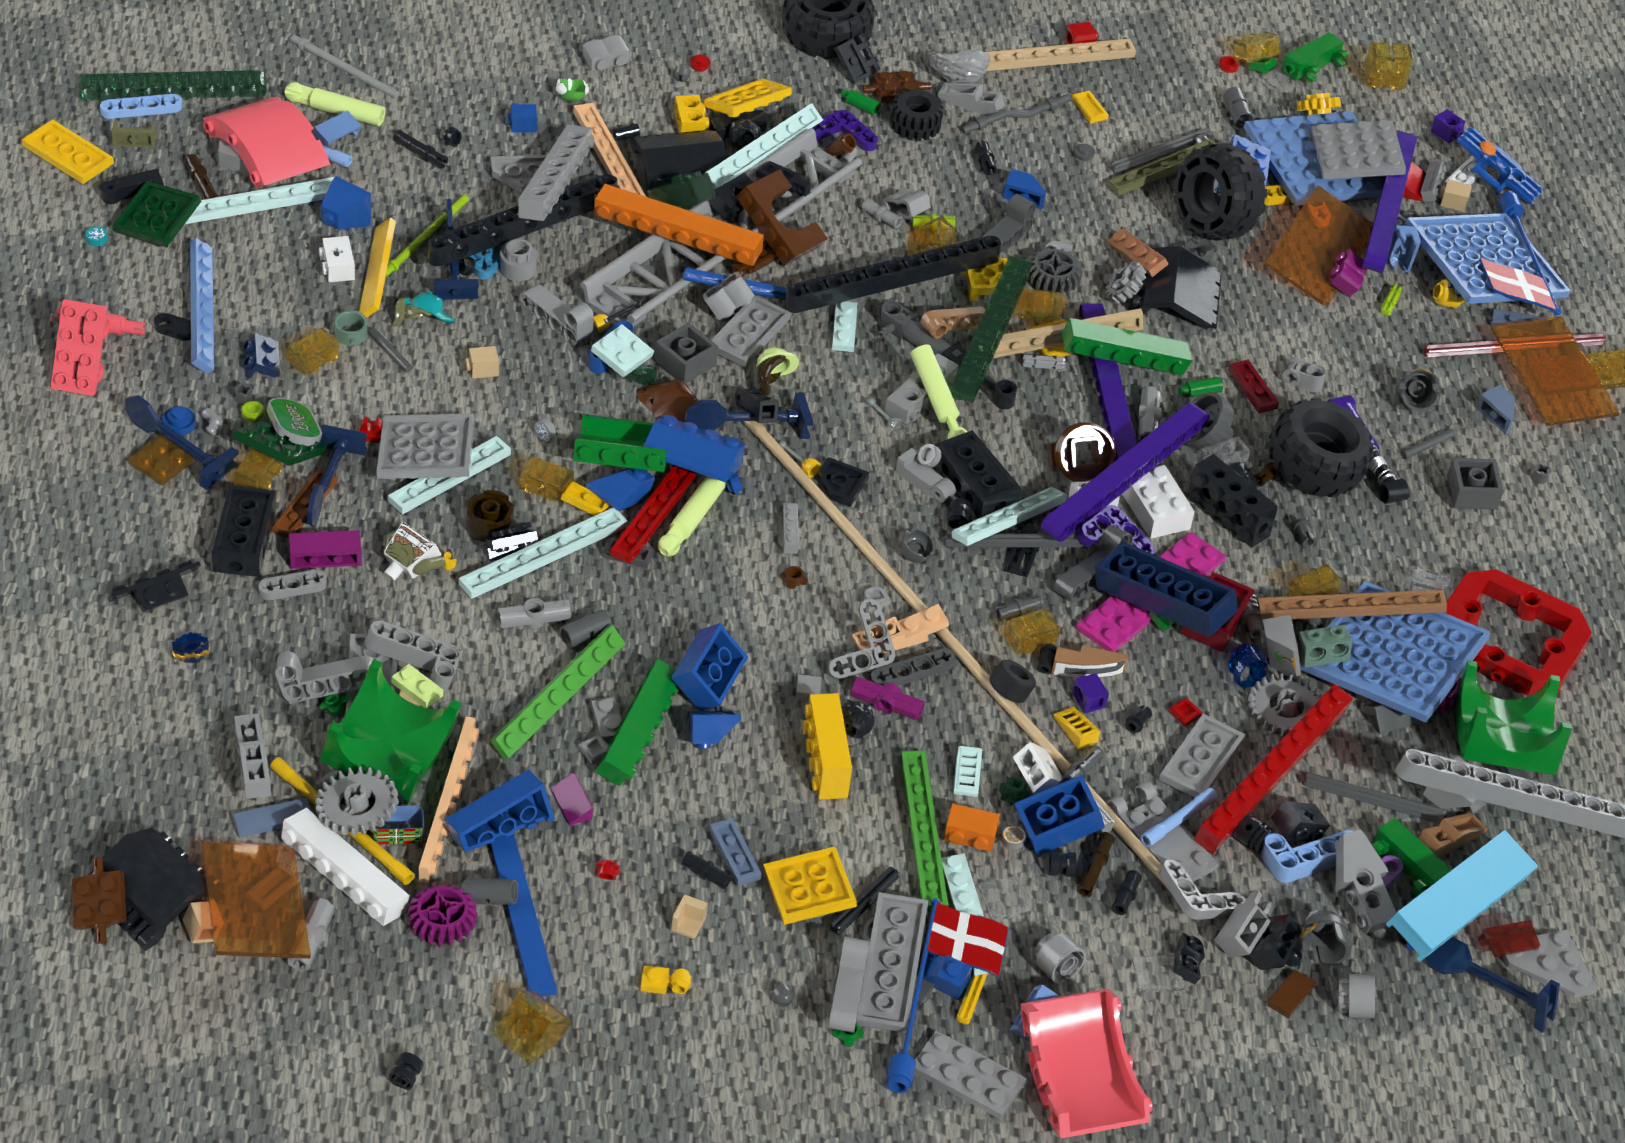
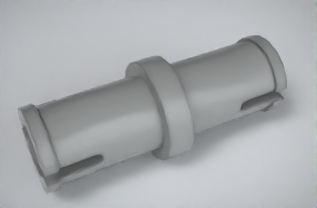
[862,199,903,229]

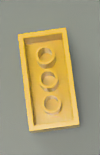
[803,693,852,800]

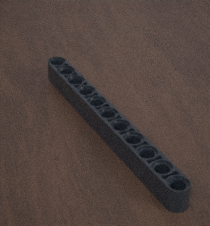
[785,235,1001,313]

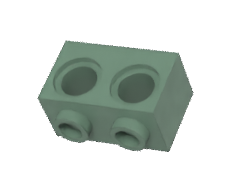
[1298,625,1352,668]

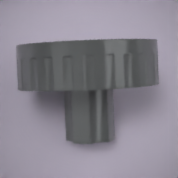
[1186,392,1234,451]

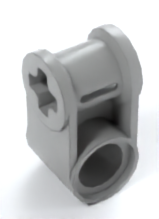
[1282,357,1326,392]

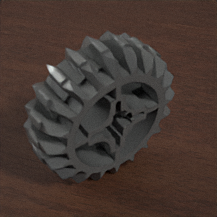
[1025,247,1083,296]

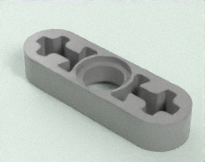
[259,569,327,600]

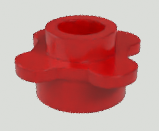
[595,860,620,880]

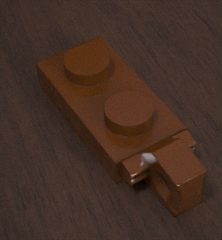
[732,241,779,276]

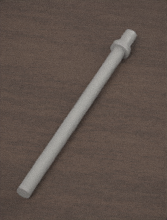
[290,34,400,99]

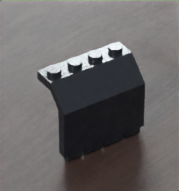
[1131,246,1222,330]

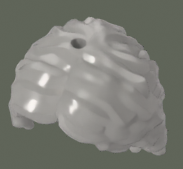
[928,50,990,84]

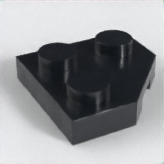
[818,457,869,507]

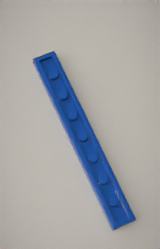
[490,835,557,999]

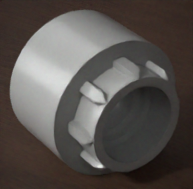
[500,239,537,281]
[1035,932,1086,984]
[1338,974,1375,1018]

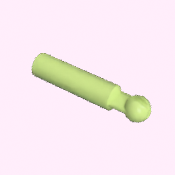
[284,82,386,127]
[910,345,967,439]
[657,476,726,557]

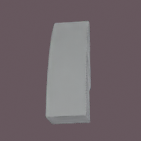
[938,82,1005,116]

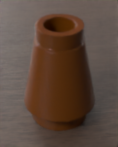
[825,133,856,156]

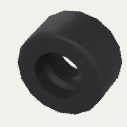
[989,660,1036,703]

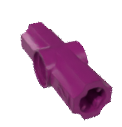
[851,677,925,720]

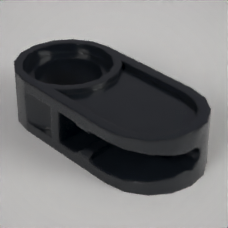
[154,313,191,341]

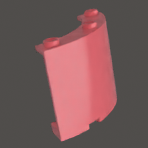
[203,97,331,188]
[1020,989,1152,1139]

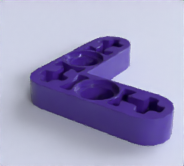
[812,110,878,151]
[1076,505,1155,554]

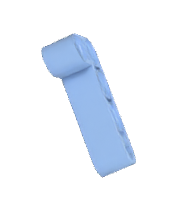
[1261,830,1353,883]

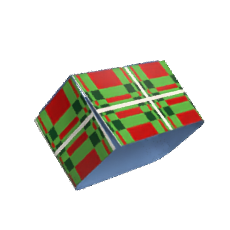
[372,805,424,845]

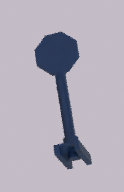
[434,199,479,300]
[684,393,814,439]
[125,395,239,490]
[307,425,367,526]
[1426,937,1560,1033]

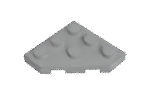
[490,155,547,194]
[1497,930,1598,998]

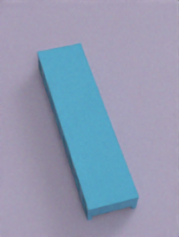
[1386,830,1538,962]

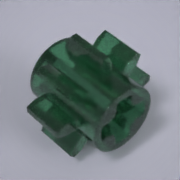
[999,776,1030,806]

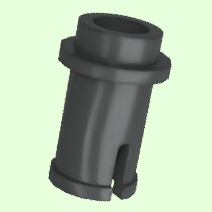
[1293,517,1316,547]

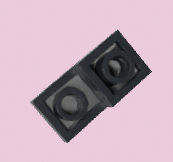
[1174,932,1205,985]

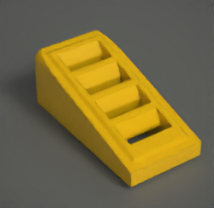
[1053,706,1100,750]

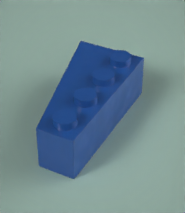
[444,769,555,852]

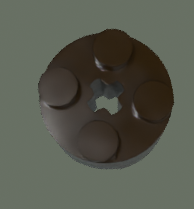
[467,490,514,542]

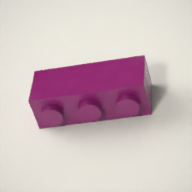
[289,530,362,569]

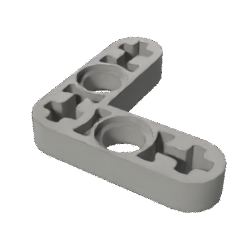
[828,598,895,680]
[1159,860,1246,920]

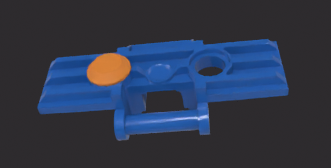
[1456,127,1543,205]

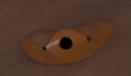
[637,378,698,422]

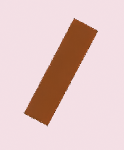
[272,469,338,538]

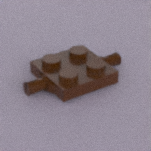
[862,71,931,103]
[72,857,126,944]

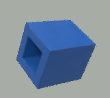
[507,104,537,133]

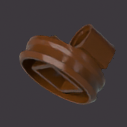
[1048,422,1116,482]

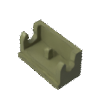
[112,121,157,148]

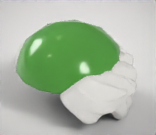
[556,79,589,102]

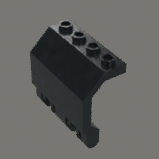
[630,130,727,196]
[90,827,224,951]

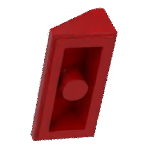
[1403,162,1426,202]

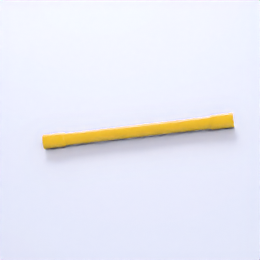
[270,757,415,885]

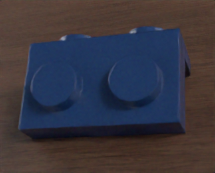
[243,333,280,378]

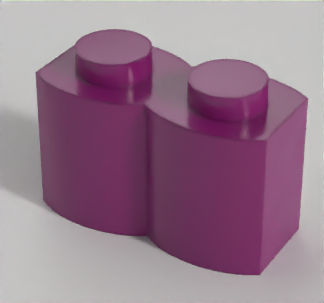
[1330,249,1367,297]

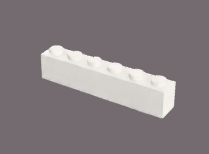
[281,808,409,926]

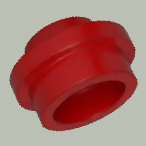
[690,54,711,72]

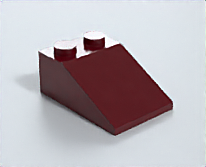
[1181,572,1255,652]

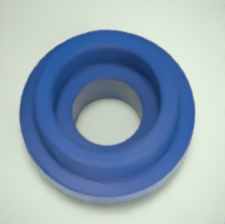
[726,473,744,495]

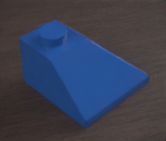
[321,176,371,229]
[586,468,655,511]
[689,711,741,748]

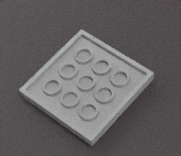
[1311,120,1406,179]
[376,413,475,479]

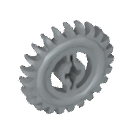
[1248,673,1322,736]
[315,766,399,836]

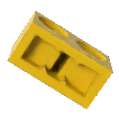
[674,95,709,134]

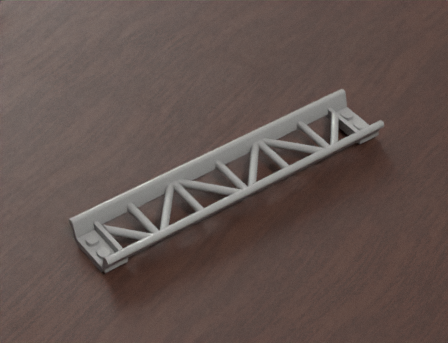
[580,128,862,327]

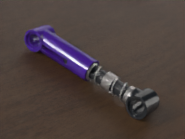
[1328,395,1410,504]

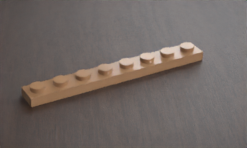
[1258,590,1447,621]

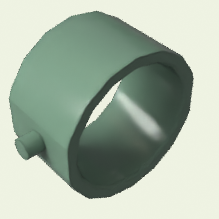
[334,311,368,346]

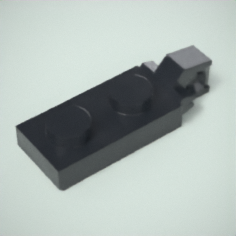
[756,161,811,197]

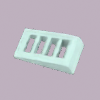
[953,746,982,797]

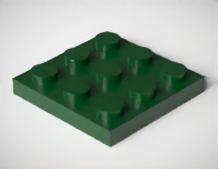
[112,181,202,248]
[232,418,327,466]

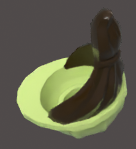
[756,347,799,395]

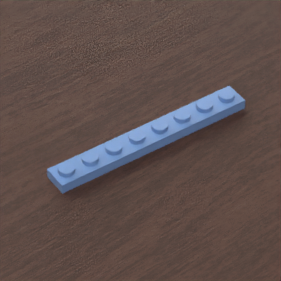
[190,238,214,373]

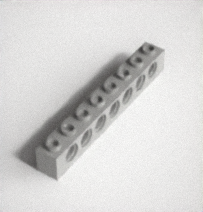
[518,124,595,221]

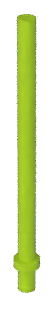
[385,195,469,278]

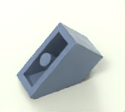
[1477,385,1515,435]

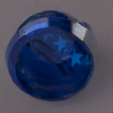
[1228,643,1268,688]

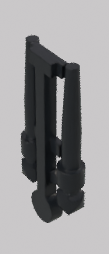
[1004,523,1040,578]

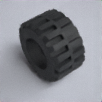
[890,89,944,141]

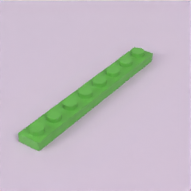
[490,625,626,759]
[900,751,948,912]

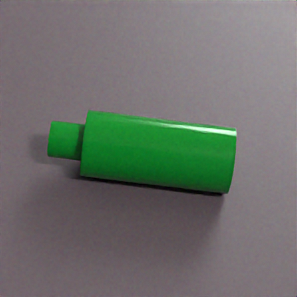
[841,89,881,116]
[1178,377,1223,398]

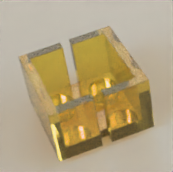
[1363,42,1413,89]

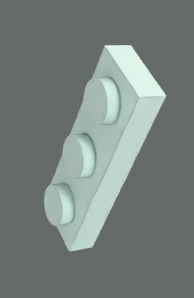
[832,301,858,352]

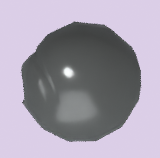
[1182,238,1215,263]
[900,528,935,563]

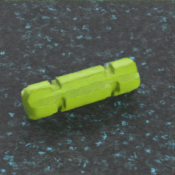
[1380,284,1402,316]

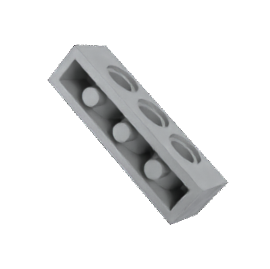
[884,353,959,426]

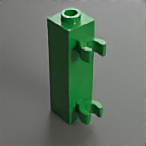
[1281,32,1349,83]
[1372,818,1452,898]

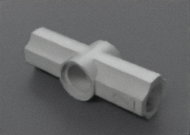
[1137,386,1162,441]
[497,598,571,629]
[288,898,335,972]

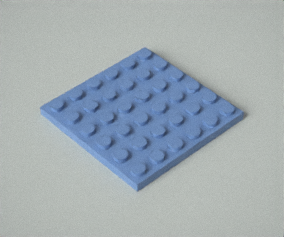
[1244,111,1385,206]
[1405,213,1571,304]
[1300,581,1490,722]

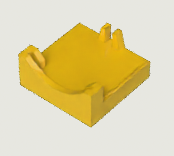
[963,258,1014,301]

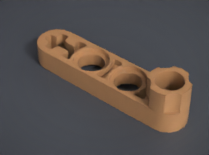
[920,306,991,339]

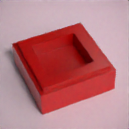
[1169,697,1203,727]

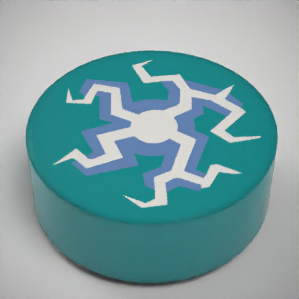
[85,226,108,246]

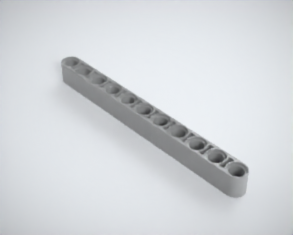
[1396,749,1625,838]

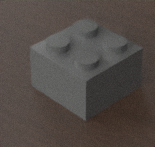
[655,322,718,383]
[1447,458,1504,510]

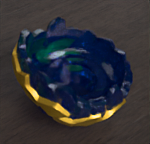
[172,632,210,663]

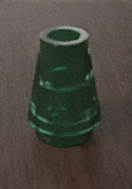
[623,364,657,386]

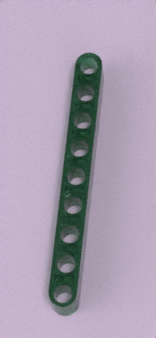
[79,70,267,101]
[951,256,1032,403]

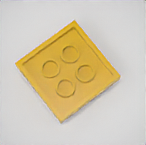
[763,846,857,925]

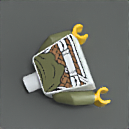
[384,522,457,581]

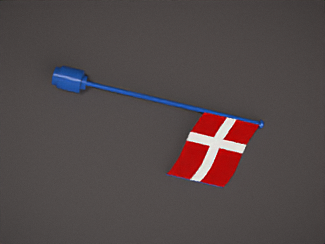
[1479,191,1562,316]
[886,898,1009,1093]

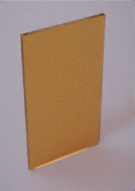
[1264,185,1373,307]
[1491,317,1619,426]
[201,842,311,959]

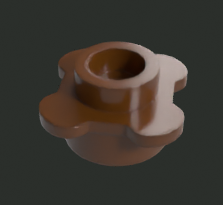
[780,566,808,589]

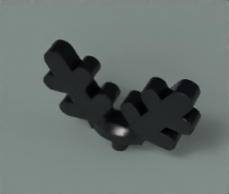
[492,522,532,538]

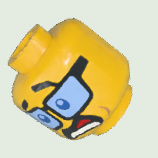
[1433,279,1465,309]

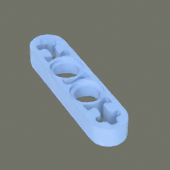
[100,94,183,119]

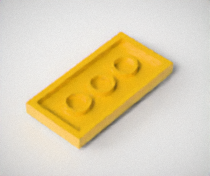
[704,78,791,117]
[22,119,114,184]

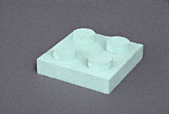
[591,325,654,377]

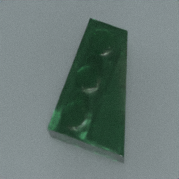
[647,171,717,208]

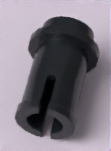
[613,122,640,142]
[1037,644,1057,674]
[1125,705,1152,733]

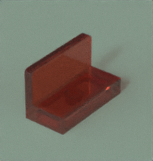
[1478,920,1540,957]

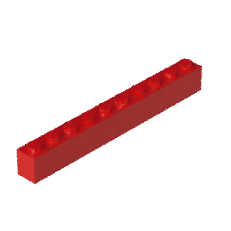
[1193,684,1353,855]

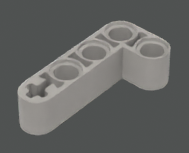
[519,284,594,346]
[364,620,460,692]
[275,651,374,703]
[828,937,870,1033]

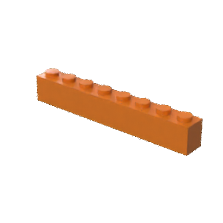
[594,184,764,266]

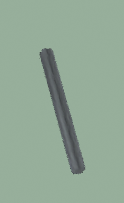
[1110,128,1212,173]
[945,534,1082,547]
[1304,773,1446,823]

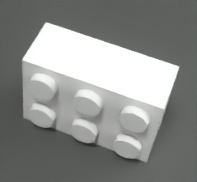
[1122,465,1195,539]

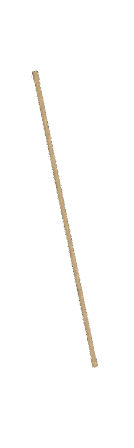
[745,421,1187,892]

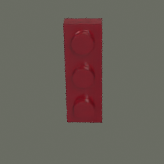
[1228,359,1279,414]

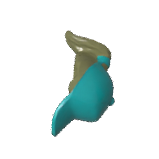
[392,291,455,327]

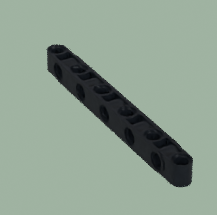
[427,174,618,266]

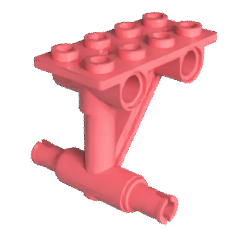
[51,299,146,396]

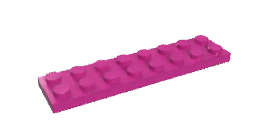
[1076,531,1226,652]

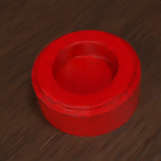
[1219,56,1239,73]

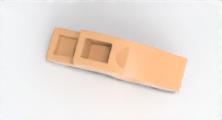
[852,604,949,654]

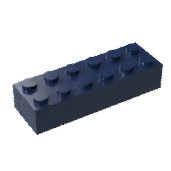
[1095,541,1237,637]

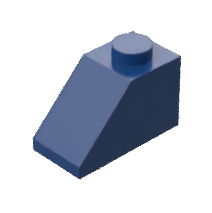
[1003,169,1046,209]
[917,956,972,1000]

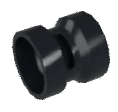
[947,498,972,529]
[1049,851,1077,877]
[389,1052,424,1090]

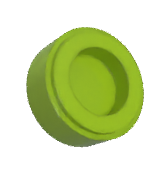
[241,401,264,422]

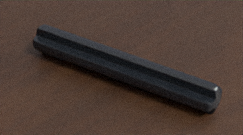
[830,867,899,935]

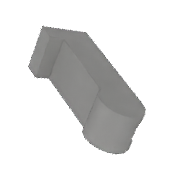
[896,448,956,503]

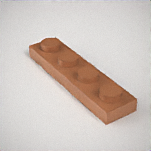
[1107,228,1168,277]

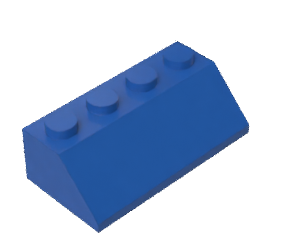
[643,415,746,482]

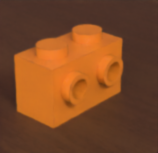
[944,803,1000,852]

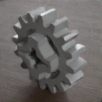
[1105,261,1146,304]

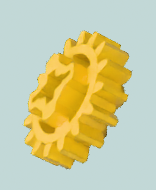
[1297,93,1341,115]

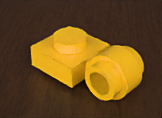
[641,966,691,994]

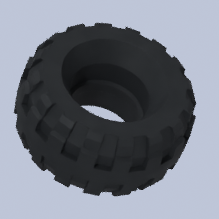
[782,0,875,59]
[1173,143,1267,241]
[1268,398,1374,497]

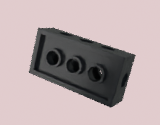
[935,430,1021,519]
[1188,454,1278,548]
[212,485,276,577]

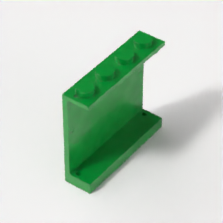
[573,414,667,472]

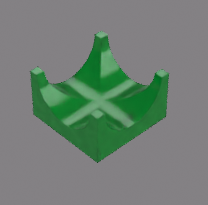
[320,659,462,805]
[1453,660,1572,776]

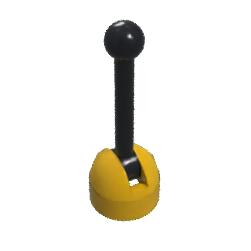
[593,300,643,333]

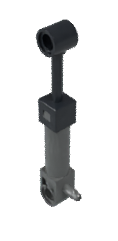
[879,301,1018,409]

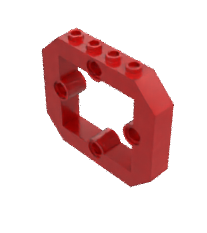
[1445,569,1592,696]

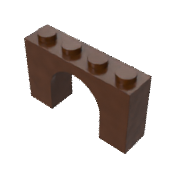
[736,169,828,266]

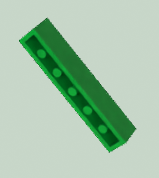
[1061,318,1192,375]
[595,658,679,786]

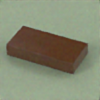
[1267,969,1316,1019]

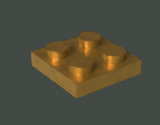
[128,434,194,486]

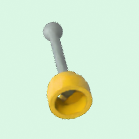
[778,441,821,478]

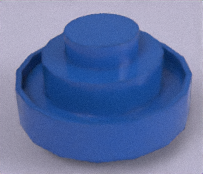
[162,406,196,435]

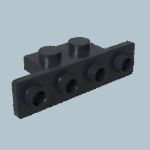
[108,560,201,613]

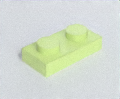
[391,664,443,708]

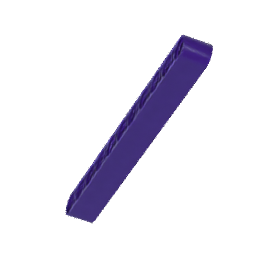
[1362,130,1418,273]
[1079,303,1137,461]
[1041,402,1210,542]

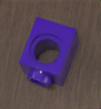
[1431,109,1466,143]
[1072,673,1109,714]

